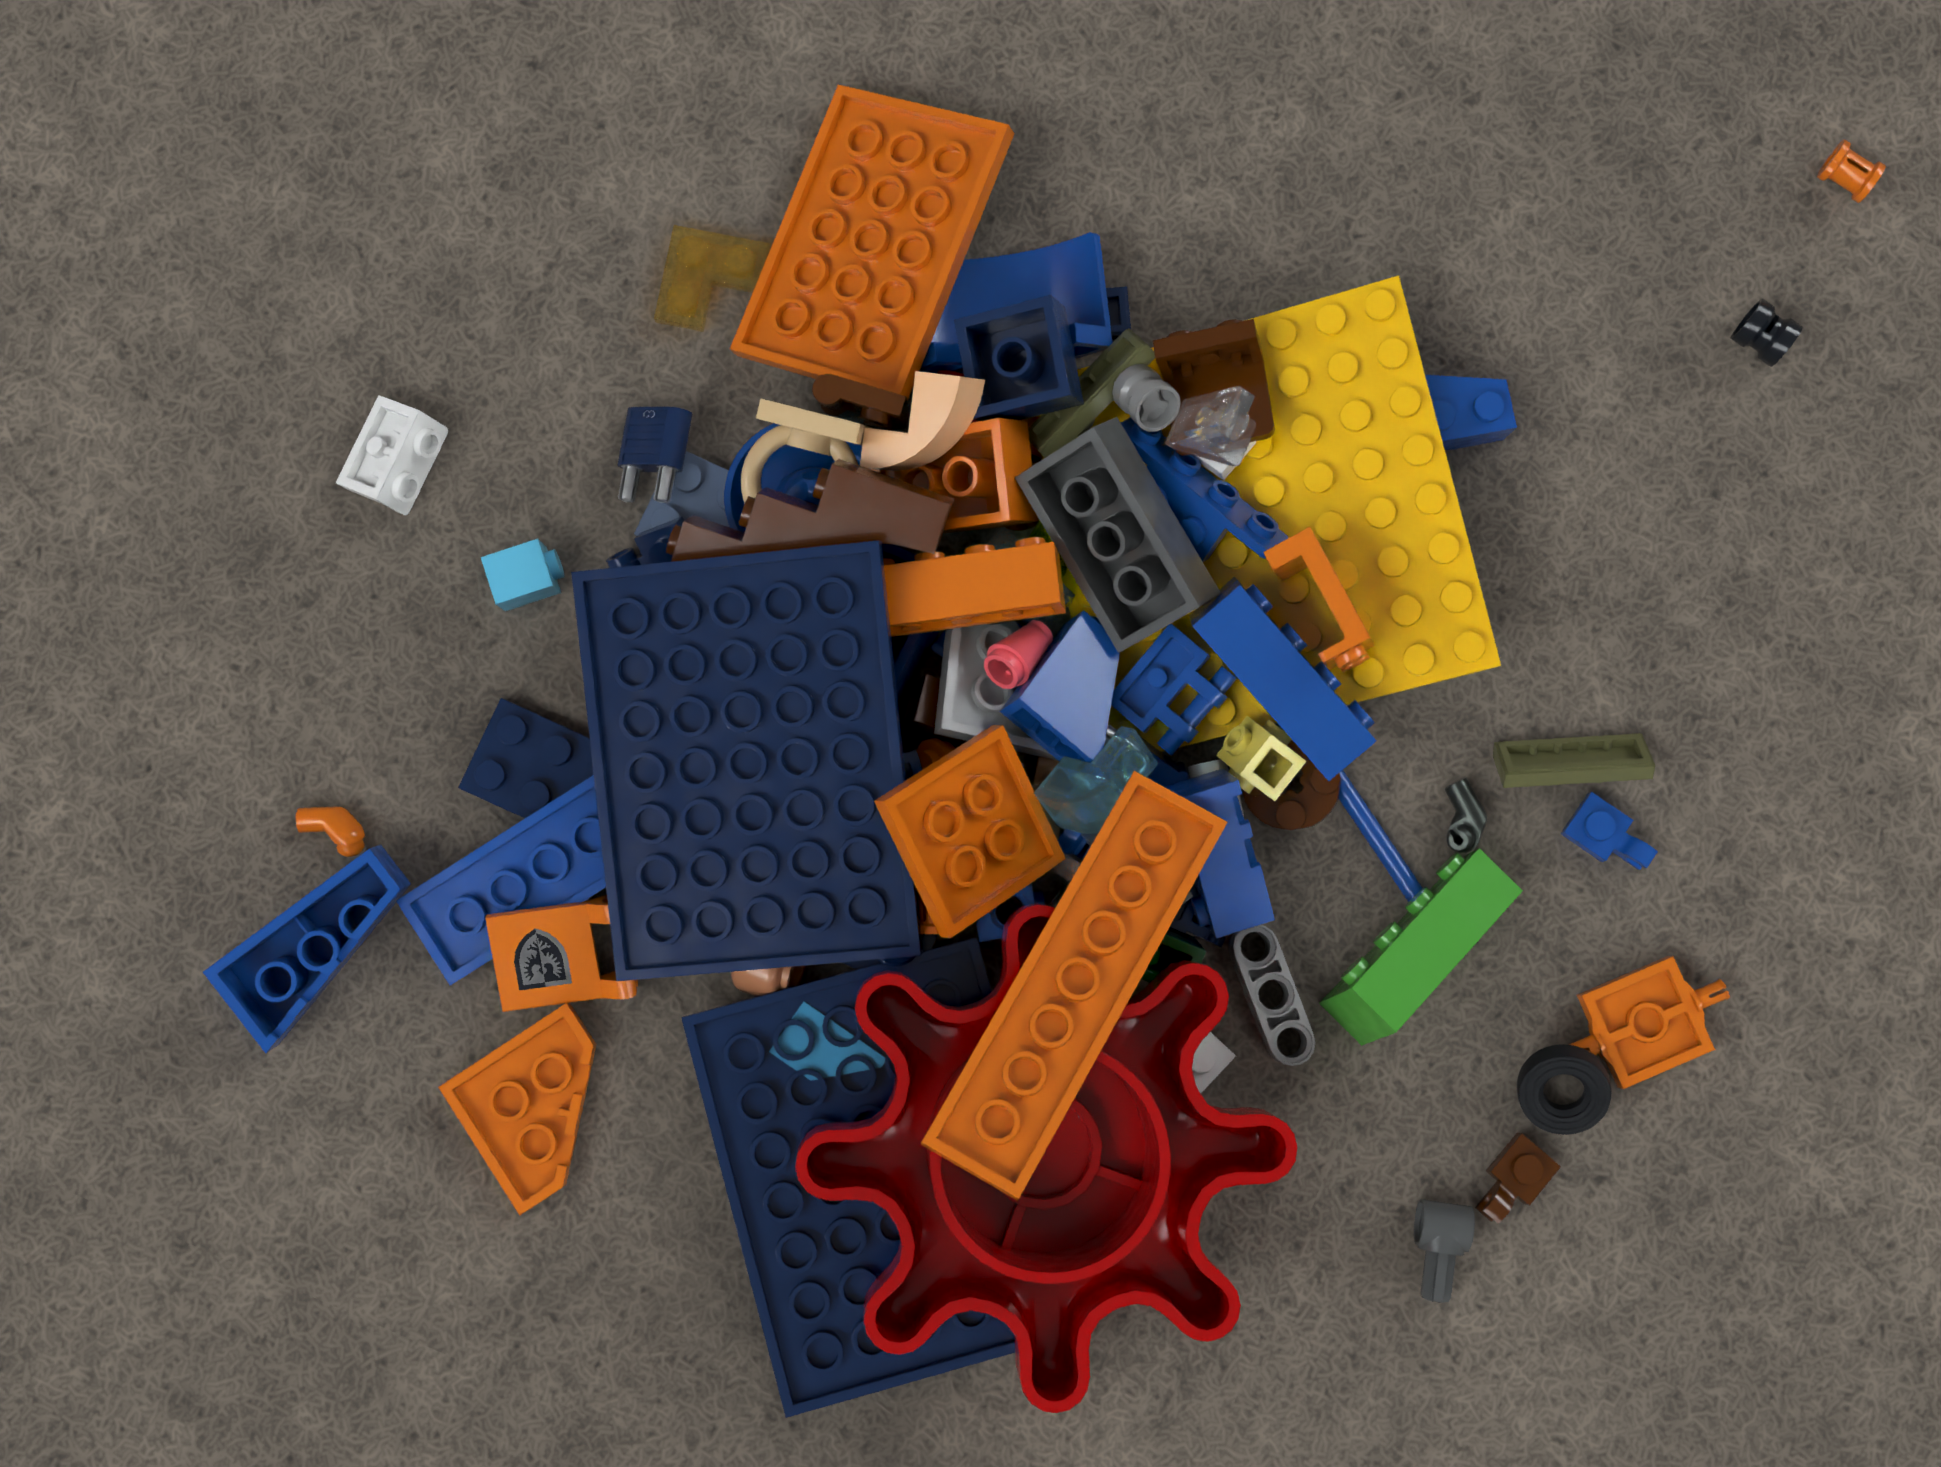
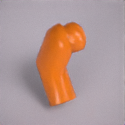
[296,807,365,857]

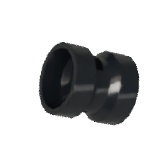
[1730,298,1803,367]

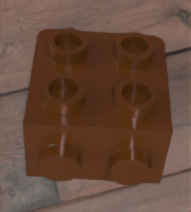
[1153,319,1275,456]

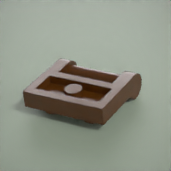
[812,374,911,430]

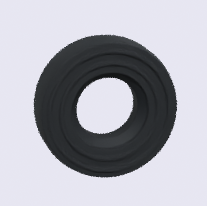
[1517,1044,1612,1135]

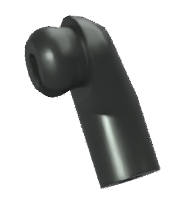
[1444,778,1487,853]

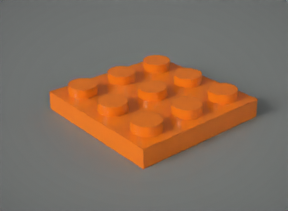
[874,725,1066,938]

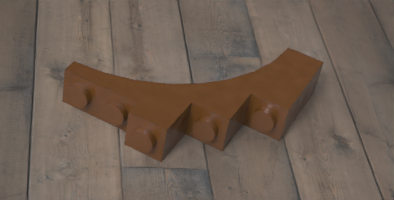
[666,459,954,562]

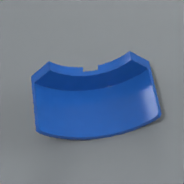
[920,232,1113,374]

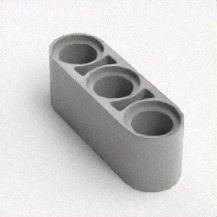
[1228,925,1315,1066]

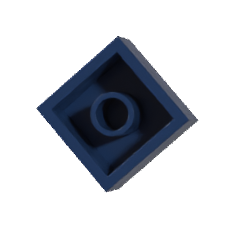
[954,295,1084,422]

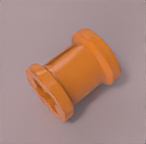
[1817,139,1886,203]

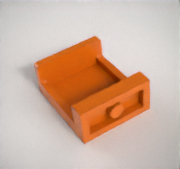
[1263,527,1375,672]

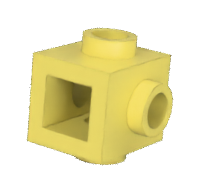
[1216,716,1306,801]

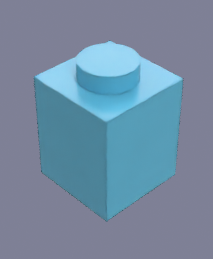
[481,539,564,611]

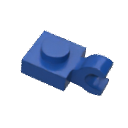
[1560,792,1658,870]

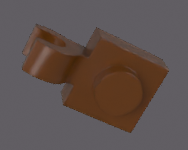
[1475,1132,1561,1224]

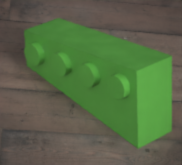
[1319,848,1523,1046]

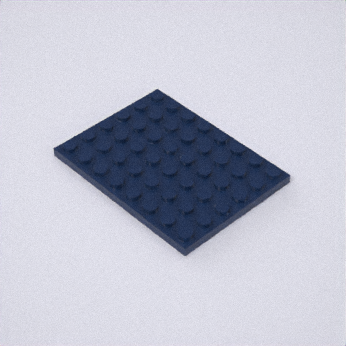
[571,540,923,981]
[681,937,1015,1418]

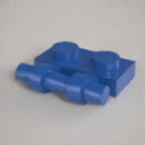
[1111,624,1237,756]

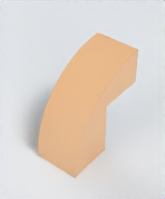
[860,371,985,471]

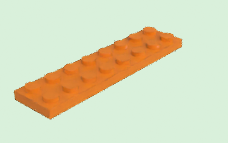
[921,771,1228,1201]

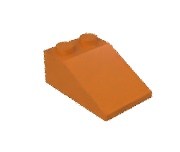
[871,418,1038,534]

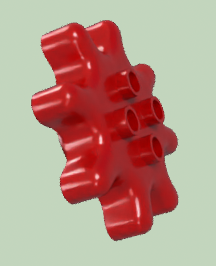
[795,904,1298,1413]

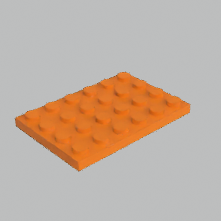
[730,84,1015,401]

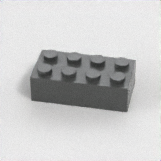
[1015,417,1221,653]

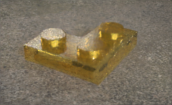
[654,225,770,332]

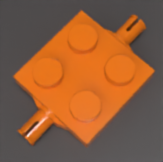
[1569,956,1730,1089]

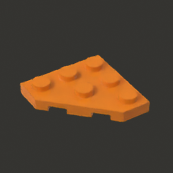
[438,1003,597,1216]

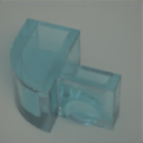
[1034,726,1158,834]

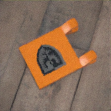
[485,895,639,1012]

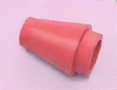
[984,620,1053,689]

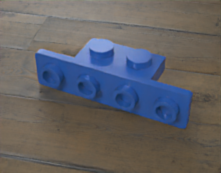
[1121,417,1288,563]

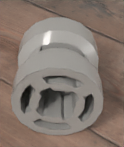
[1112,364,1181,432]

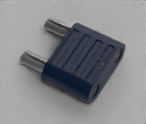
[617,407,693,503]

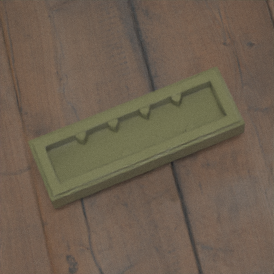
[1028,328,1155,458]
[1493,733,1656,788]

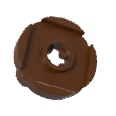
[1242,740,1341,831]

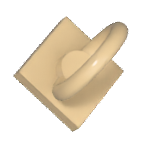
[741,399,872,503]

